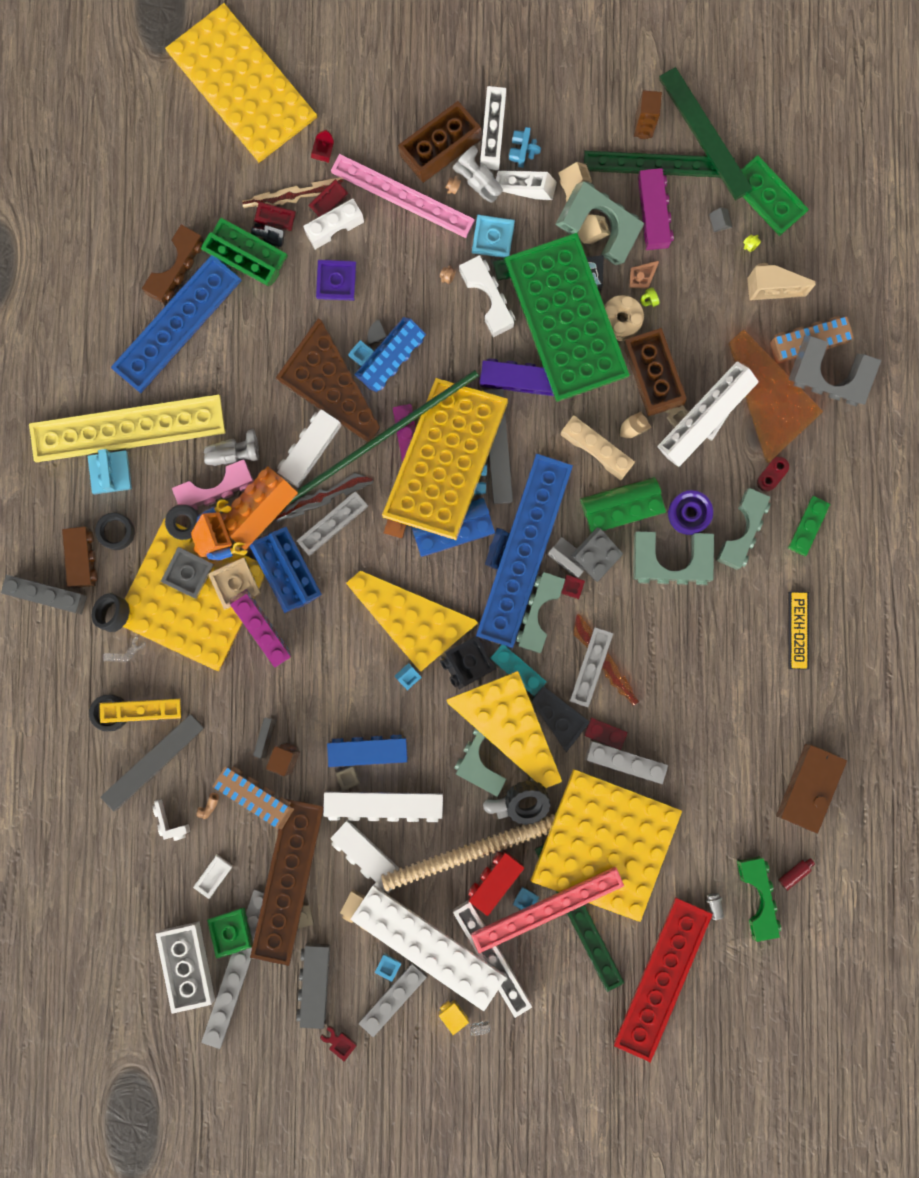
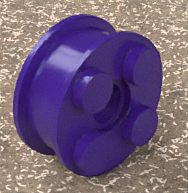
[668,490,713,535]

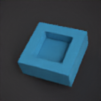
[348,340,374,366]
[395,663,422,690]
[512,887,539,910]
[375,953,402,982]

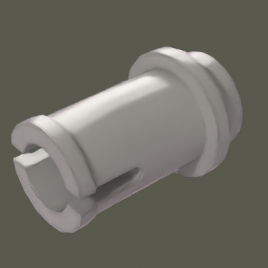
[706,893,724,920]

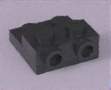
[440,636,495,690]

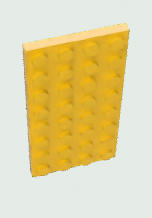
[165,3,317,163]
[382,378,508,540]

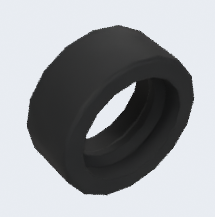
[95,512,135,550]
[91,593,130,632]
[89,695,127,731]

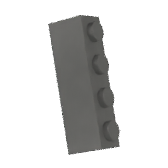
[1,575,87,615]
[297,943,331,1029]

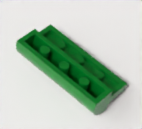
[201,218,288,287]
[580,477,666,533]

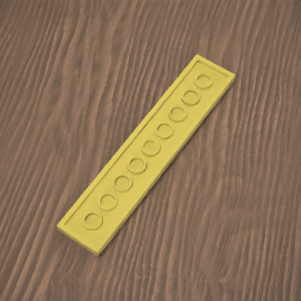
[29,395,226,462]

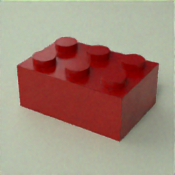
[468,850,524,916]

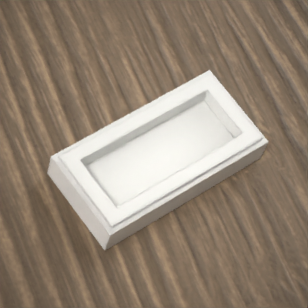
[193,854,233,899]

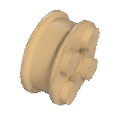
[604,295,644,341]

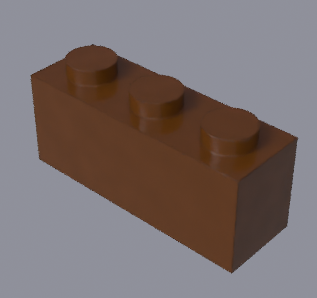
[633,90,662,139]
[62,527,98,588]
[266,743,300,776]

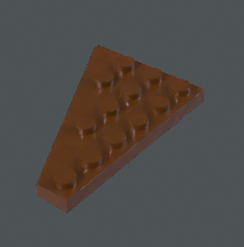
[275,318,380,442]

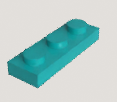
[490,645,547,696]

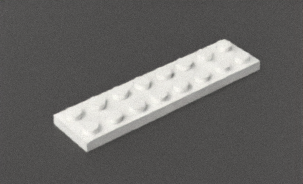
[350,885,506,1011]

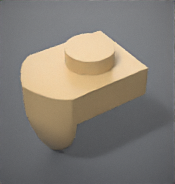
[620,411,651,438]

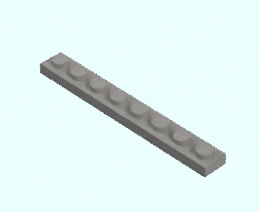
[201,889,264,1049]

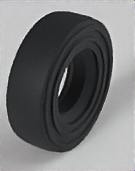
[165,505,199,540]

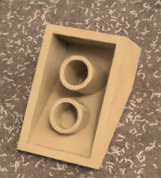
[747,263,815,300]

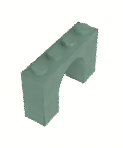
[555,181,644,265]
[633,532,714,585]
[454,728,506,797]

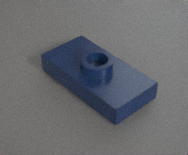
[485,528,510,570]

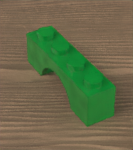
[737,856,781,942]

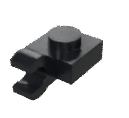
[251,222,286,247]

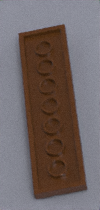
[250,799,324,966]

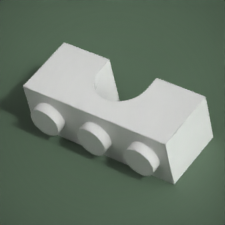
[303,199,364,249]

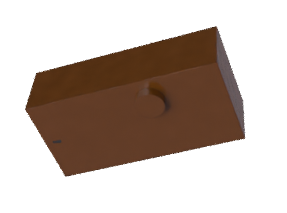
[398,101,482,183]
[624,328,687,417]
[776,744,847,834]

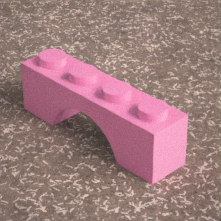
[172,460,254,510]

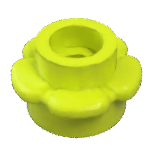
[744,234,761,252]

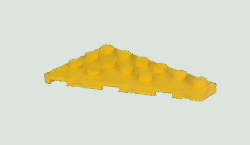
[346,571,478,672]
[447,671,562,788]

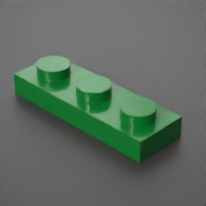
[788,496,830,556]

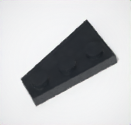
[532,686,590,753]

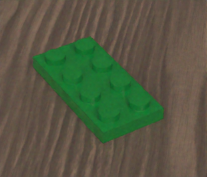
[741,155,809,236]

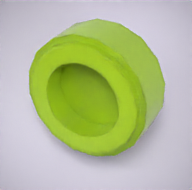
[640,287,660,307]

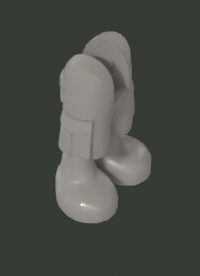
[453,145,503,203]
[204,429,259,466]

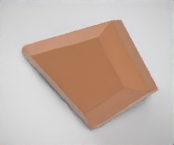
[629,261,659,289]

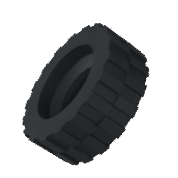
[505,780,551,825]

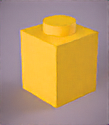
[439,999,469,1035]

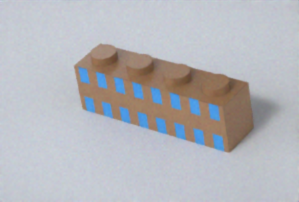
[770,316,854,364]
[213,766,294,829]

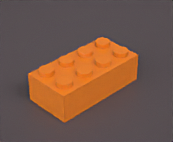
[221,466,298,550]

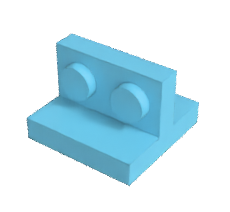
[88,449,132,494]

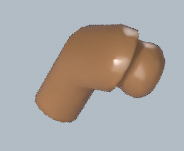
[196,793,219,819]

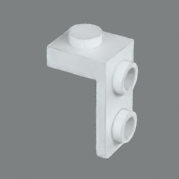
[153,799,190,841]

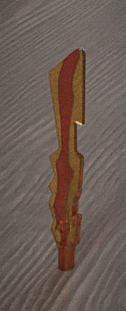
[573,614,639,706]

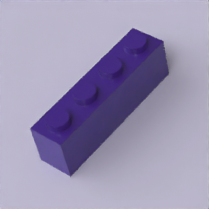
[480,358,554,396]

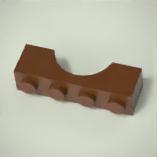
[142,224,204,305]

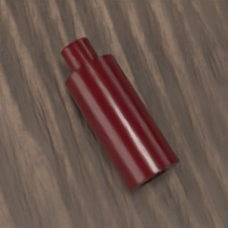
[778,858,815,891]

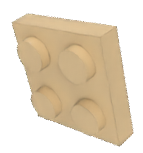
[208,558,261,610]

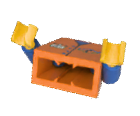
[191,500,248,560]

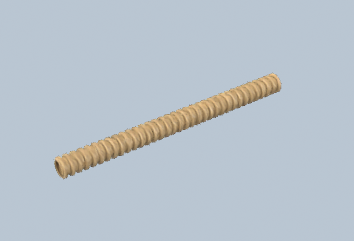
[381,814,555,891]

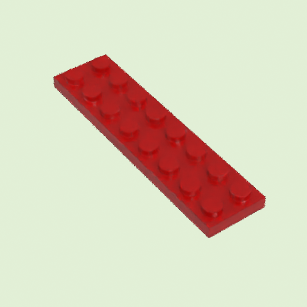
[613,897,713,1063]

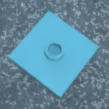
[472,215,515,258]

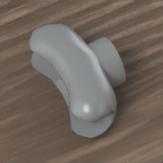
[483,798,520,819]

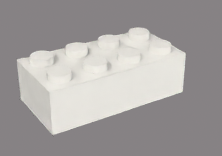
[156,921,215,1014]

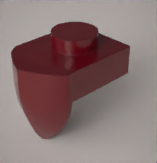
[311,129,334,163]

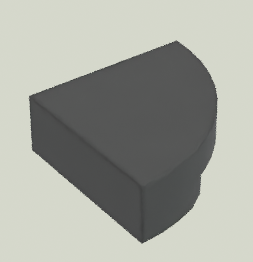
[368,320,387,346]

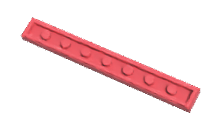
[470,867,624,953]

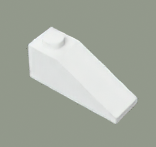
[496,171,557,200]

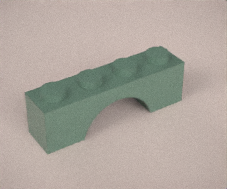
[716,488,771,570]
[516,572,565,654]

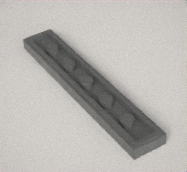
[484,389,513,504]

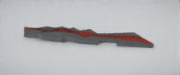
[275,473,373,523]

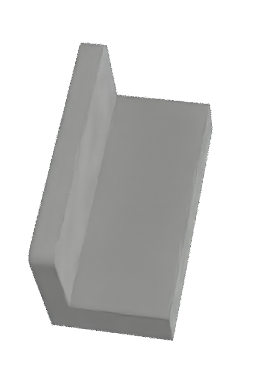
[547,538,584,578]

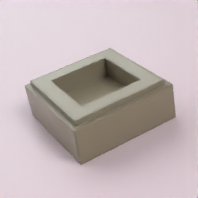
[335,766,361,791]

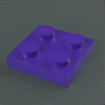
[316,260,356,301]

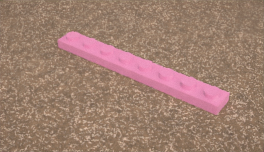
[331,154,475,238]

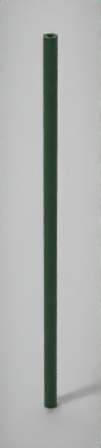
[288,370,479,505]

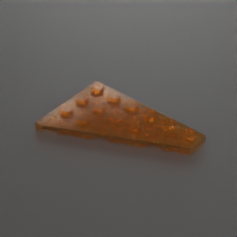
[729,329,823,463]

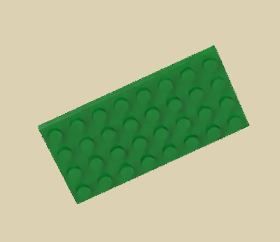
[504,233,630,402]

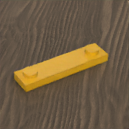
[100,698,181,723]

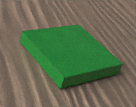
[207,908,253,959]

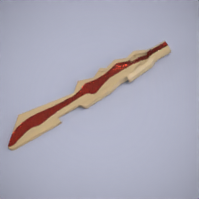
[242,177,343,208]

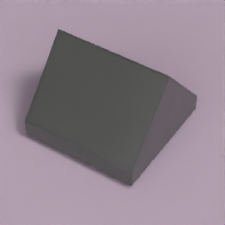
[709,207,732,232]

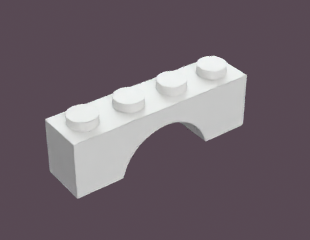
[459,255,516,337]

